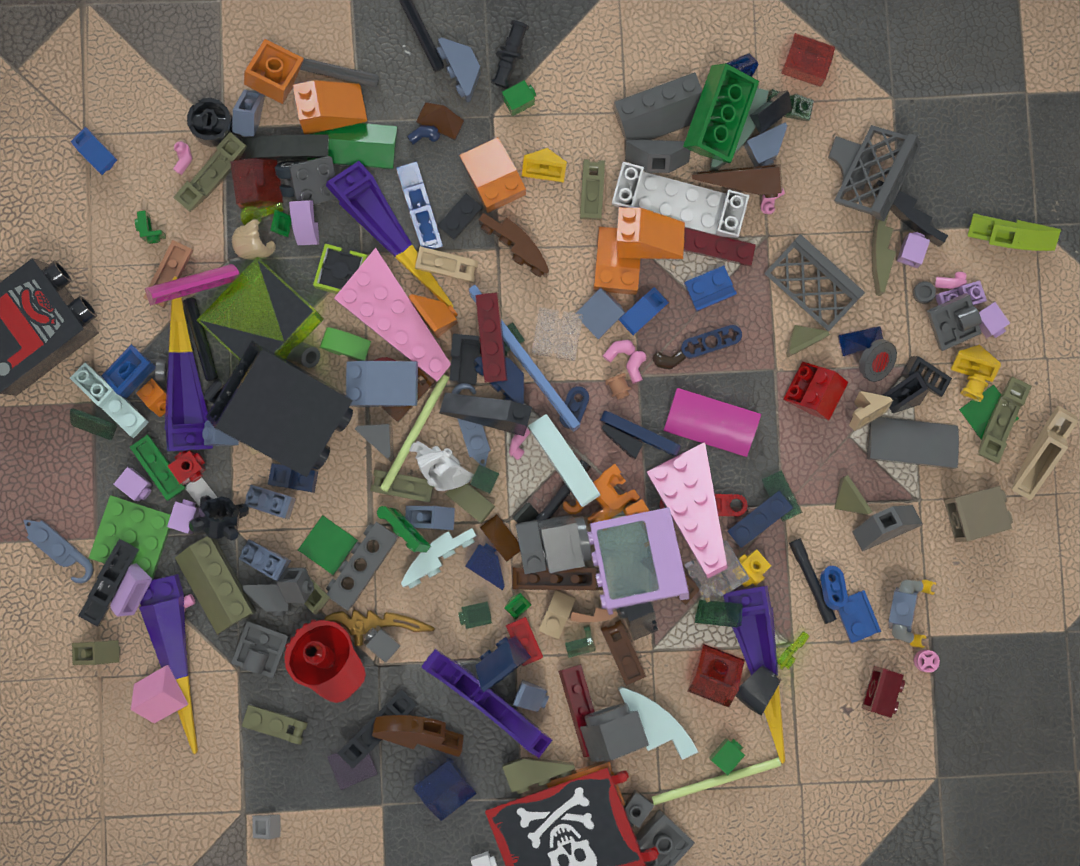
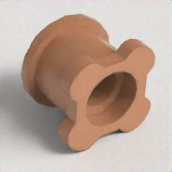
[605,372,632,400]

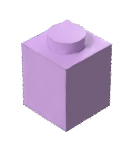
[896,232,930,268]
[979,302,1010,338]
[113,467,153,501]
[167,499,199,534]

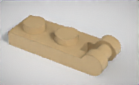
[415,247,479,283]

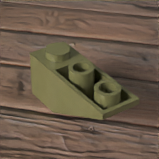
[502,757,575,794]

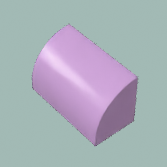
[110,563,152,617]

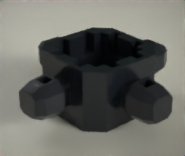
[189,495,249,541]

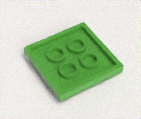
[89,495,171,579]

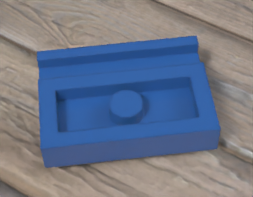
[684,266,737,312]
[835,590,881,643]

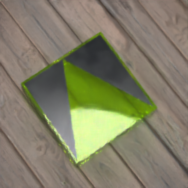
[197,257,324,361]

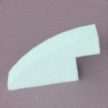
[528,414,600,507]
[618,686,698,760]

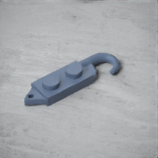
[452,383,491,468]
[24,520,93,584]

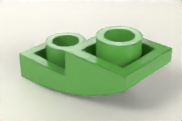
[320,327,371,361]

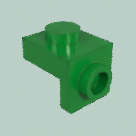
[134,210,166,244]

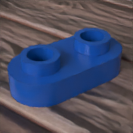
[820,566,848,610]

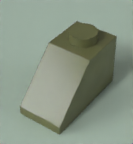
[72,640,121,665]

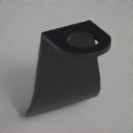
[733,664,782,715]

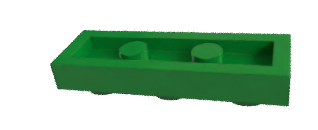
[130,434,187,501]

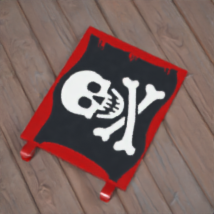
[485,767,659,866]

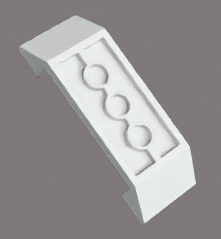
[612,162,749,238]

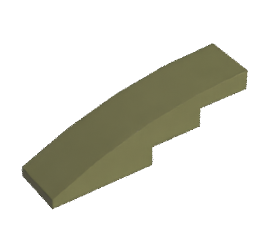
[871,210,896,296]

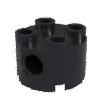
[187,98,233,147]

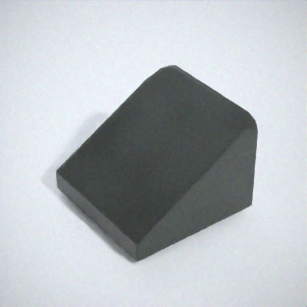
[513,502,539,523]

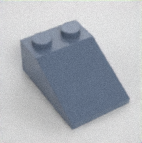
[346,361,418,407]

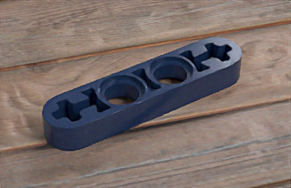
[599,410,681,457]

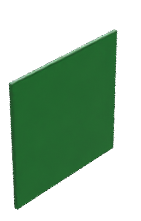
[959,385,1019,440]
[298,515,358,575]

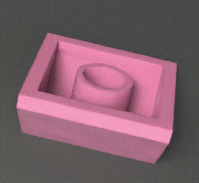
[131,665,189,723]

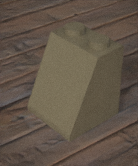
[944,486,1013,542]

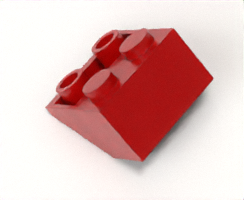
[783,361,849,421]

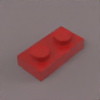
[506,617,544,666]

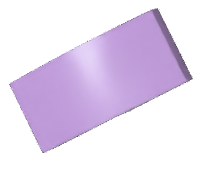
[289,200,319,245]
[935,281,987,306]

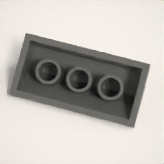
[613,72,702,142]

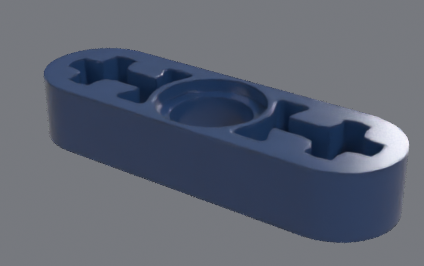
[680,325,742,359]

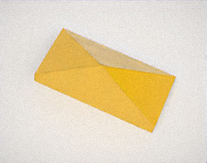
[521,148,567,183]
[951,344,1001,382]

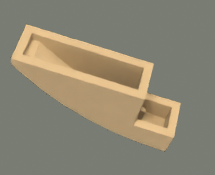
[1011,406,1079,501]

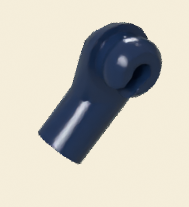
[407,126,440,145]

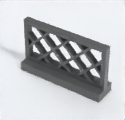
[834,125,921,221]
[764,234,865,332]

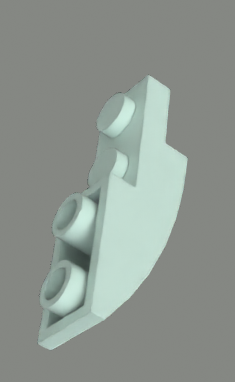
[70,363,149,438]
[401,528,477,589]

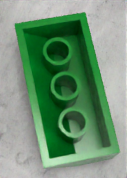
[683,63,760,163]

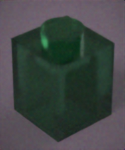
[470,464,500,495]
[458,601,493,629]

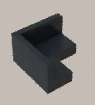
[450,334,480,385]

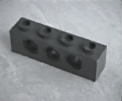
[326,522,399,611]

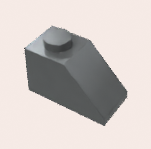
[515,520,546,574]
[243,584,291,616]

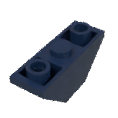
[473,357,524,404]

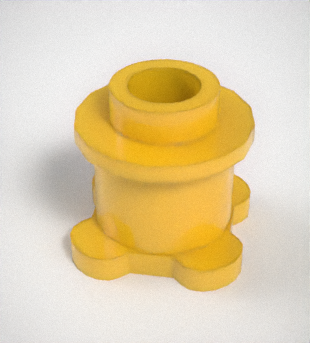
[960,374,989,402]

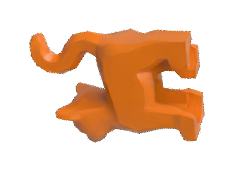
[563,464,640,532]

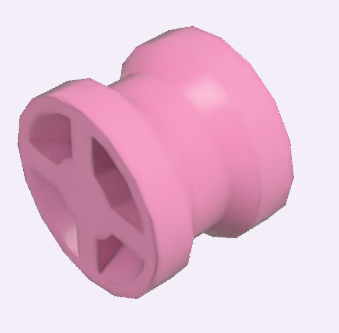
[913,650,940,673]

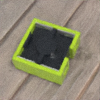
[313,244,368,294]

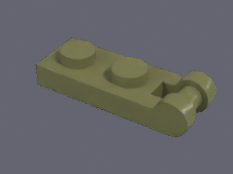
[580,159,605,220]
[370,470,434,503]
[241,704,308,745]

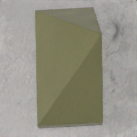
[786,325,830,357]
[834,475,873,515]
[304,576,330,615]

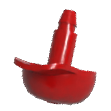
[284,619,366,703]

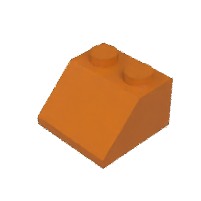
[244,39,304,104]

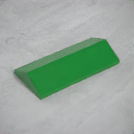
[307,123,398,169]

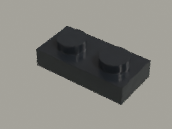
[438,193,483,240]

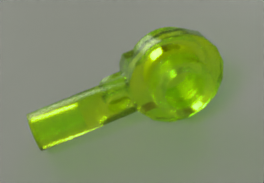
[240,202,284,225]
[777,632,810,670]

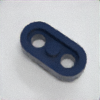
[560,386,589,429]

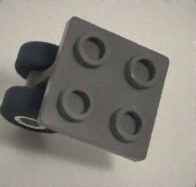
[275,156,336,204]

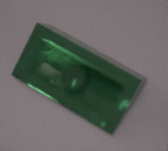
[70,408,117,440]
[695,599,743,627]

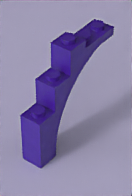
[421,649,553,758]

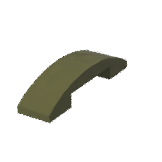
[173,132,247,212]
[978,377,1032,464]

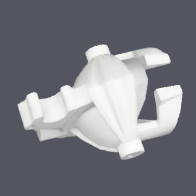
[410,441,475,491]

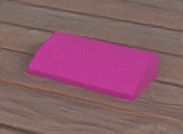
[145,264,239,306]
[663,388,761,457]

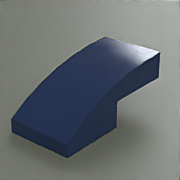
[268,463,319,493]

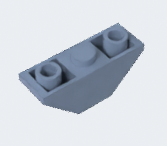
[436,38,481,102]
[245,485,296,520]
[239,539,291,581]

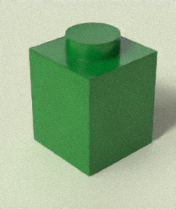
[502,80,537,117]
[709,738,745,775]

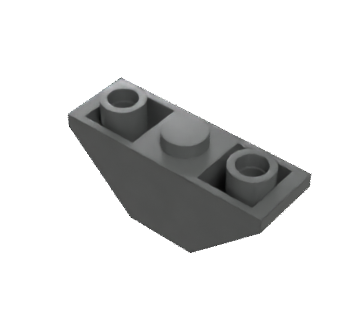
[625,139,690,173]
[852,505,923,552]

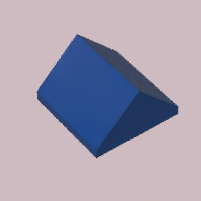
[101,344,156,399]

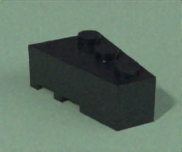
[616,590,658,641]

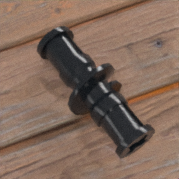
[491,20,529,89]

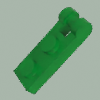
[377,506,431,553]

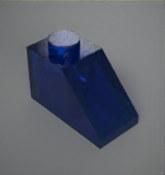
[465,543,505,590]

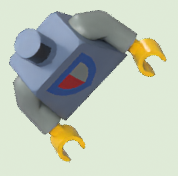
[889,579,937,648]

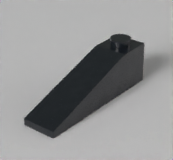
[439,392,532,436]

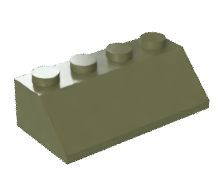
[175,536,256,634]

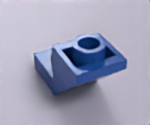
[70,127,117,175]
[618,287,669,335]

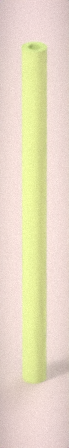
[380,374,449,492]
[652,757,781,805]

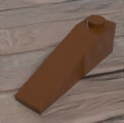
[692,164,783,198]
[512,567,603,590]

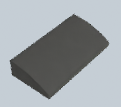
[867,417,959,469]
[635,809,695,866]

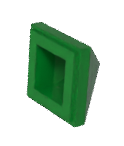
[270,210,292,237]
[504,593,532,620]

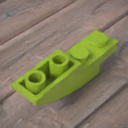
[968,214,1061,251]

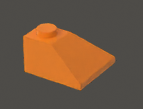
[408,294,458,338]

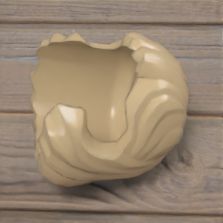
[232,219,276,260]

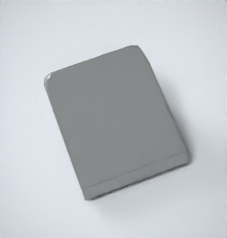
[252,814,281,839]

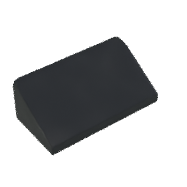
[749,90,792,134]

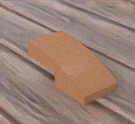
[570,607,618,622]

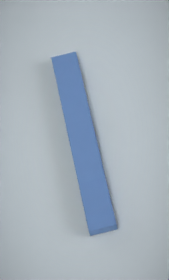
[469,285,580,432]

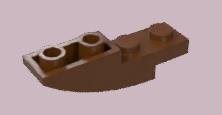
[479,213,549,278]
[372,715,464,757]

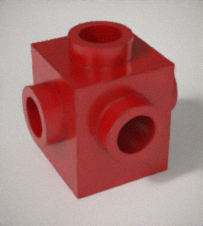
[168,450,206,485]

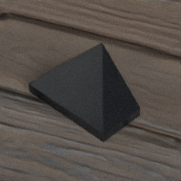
[882,371,930,413]

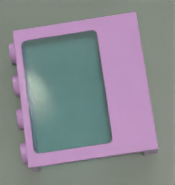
[588,507,689,615]

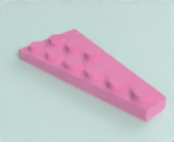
[334,248,451,382]
[647,442,728,579]

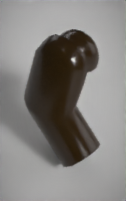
[652,350,686,370]

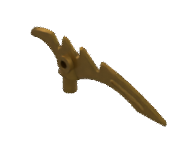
[324,610,435,646]

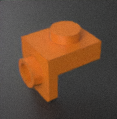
[136,378,166,417]

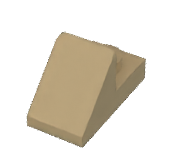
[849,391,893,431]
[538,590,576,639]

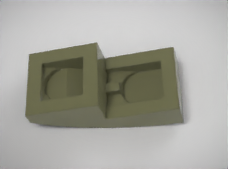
[445,484,495,524]

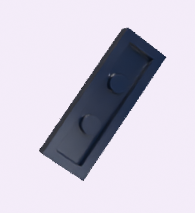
[727,490,793,548]

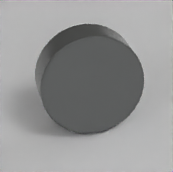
[913,281,936,304]
[155,359,167,381]

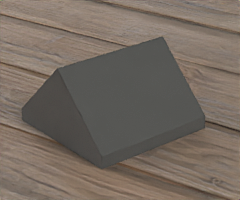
[355,424,394,462]

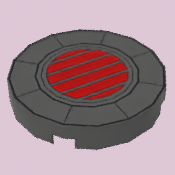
[859,339,897,382]

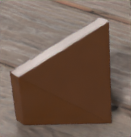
[416,103,464,140]
[480,514,520,562]

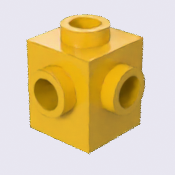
[731,549,771,588]

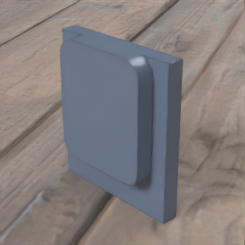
[575,288,626,340]

